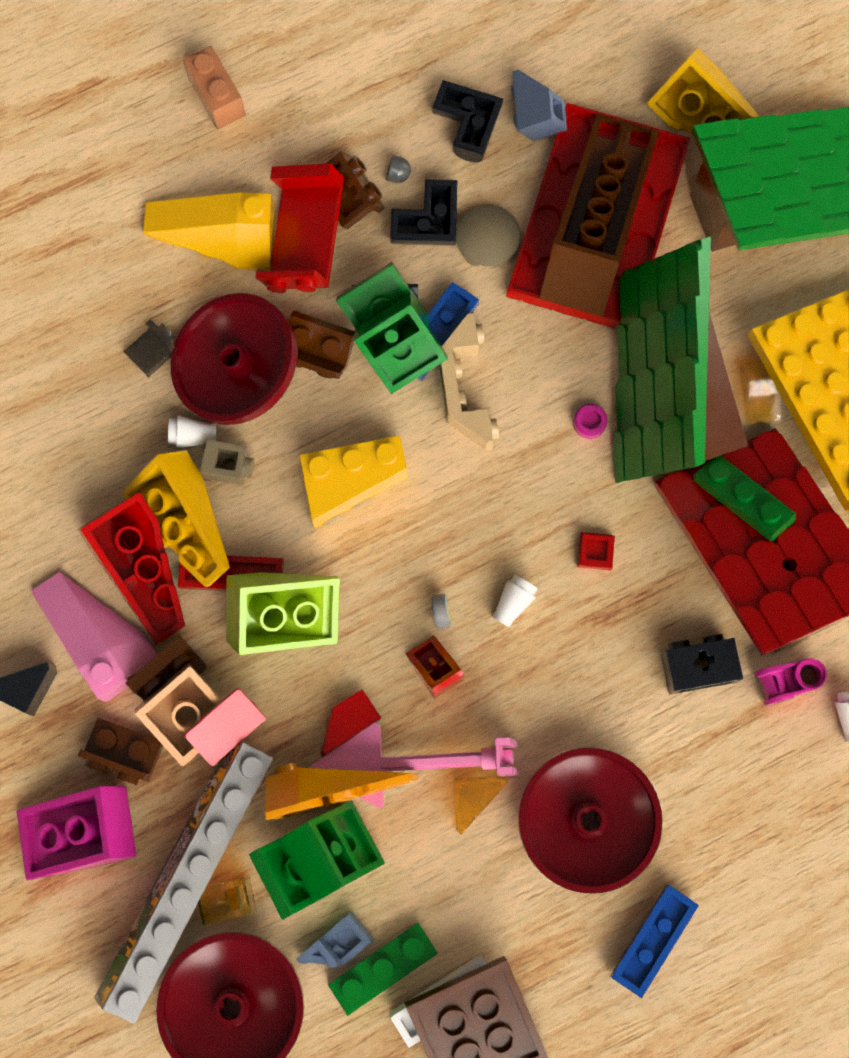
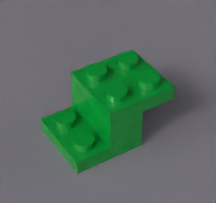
[336,262,448,394]
[249,801,385,920]

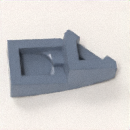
[296,911,374,967]

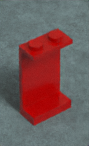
[255,163,344,293]

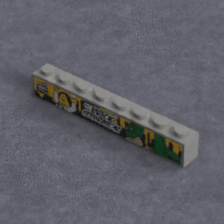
[94,742,273,1024]

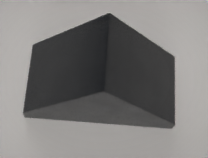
[0,662,57,716]

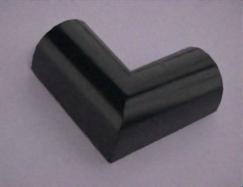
[432,80,504,162]
[390,179,458,246]

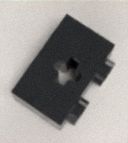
[661,634,743,695]

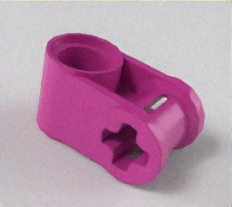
[754,658,827,706]

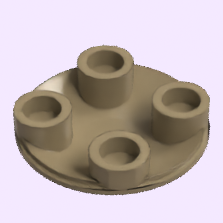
[456,205,520,266]

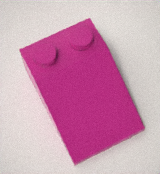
[16,786,137,881]

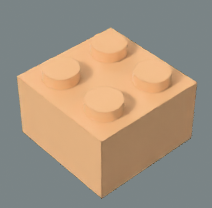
[135,662,222,767]

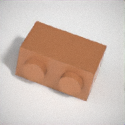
[183,46,246,129]

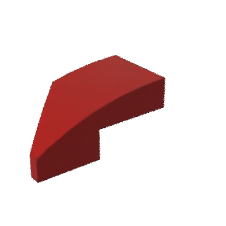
[320,689,381,757]

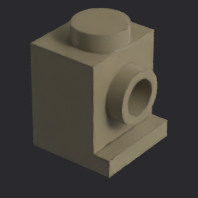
[200,439,254,485]

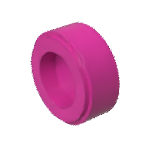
[573,404,608,439]

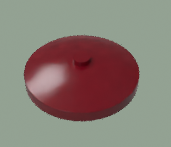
[170,293,298,425]
[518,748,663,894]
[156,932,305,1058]

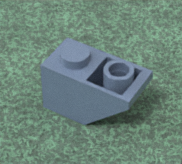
[511,70,567,142]

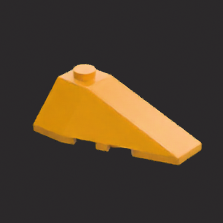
[265,763,418,820]

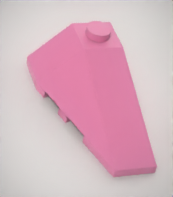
[31,571,158,703]

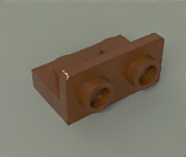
[326,151,385,229]
[289,310,355,379]
[126,636,207,701]
[78,718,163,785]

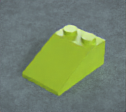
[226,572,340,655]

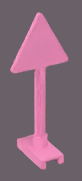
[309,723,519,808]

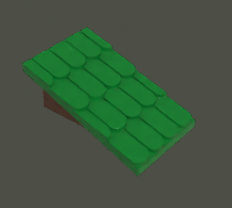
[690,107,849,252]
[613,236,748,483]

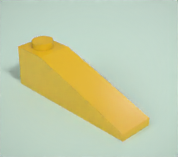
[646,48,760,135]
[143,192,275,271]
[121,450,230,587]

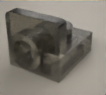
[124,319,175,378]

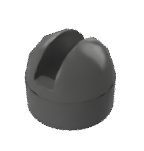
[386,155,411,183]

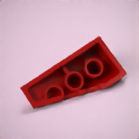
[77,492,186,645]

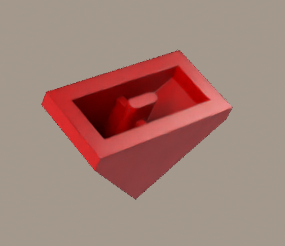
[405,635,464,699]

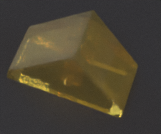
[737,358,782,425]
[453,776,509,835]
[198,877,257,925]

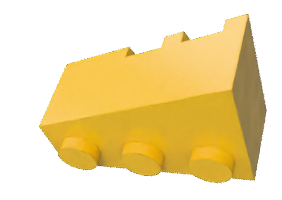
[300,435,407,529]

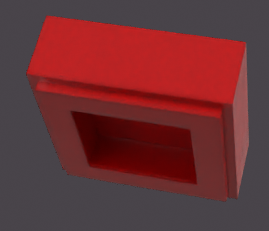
[577,532,615,571]

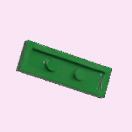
[694,455,796,542]
[328,923,438,1016]

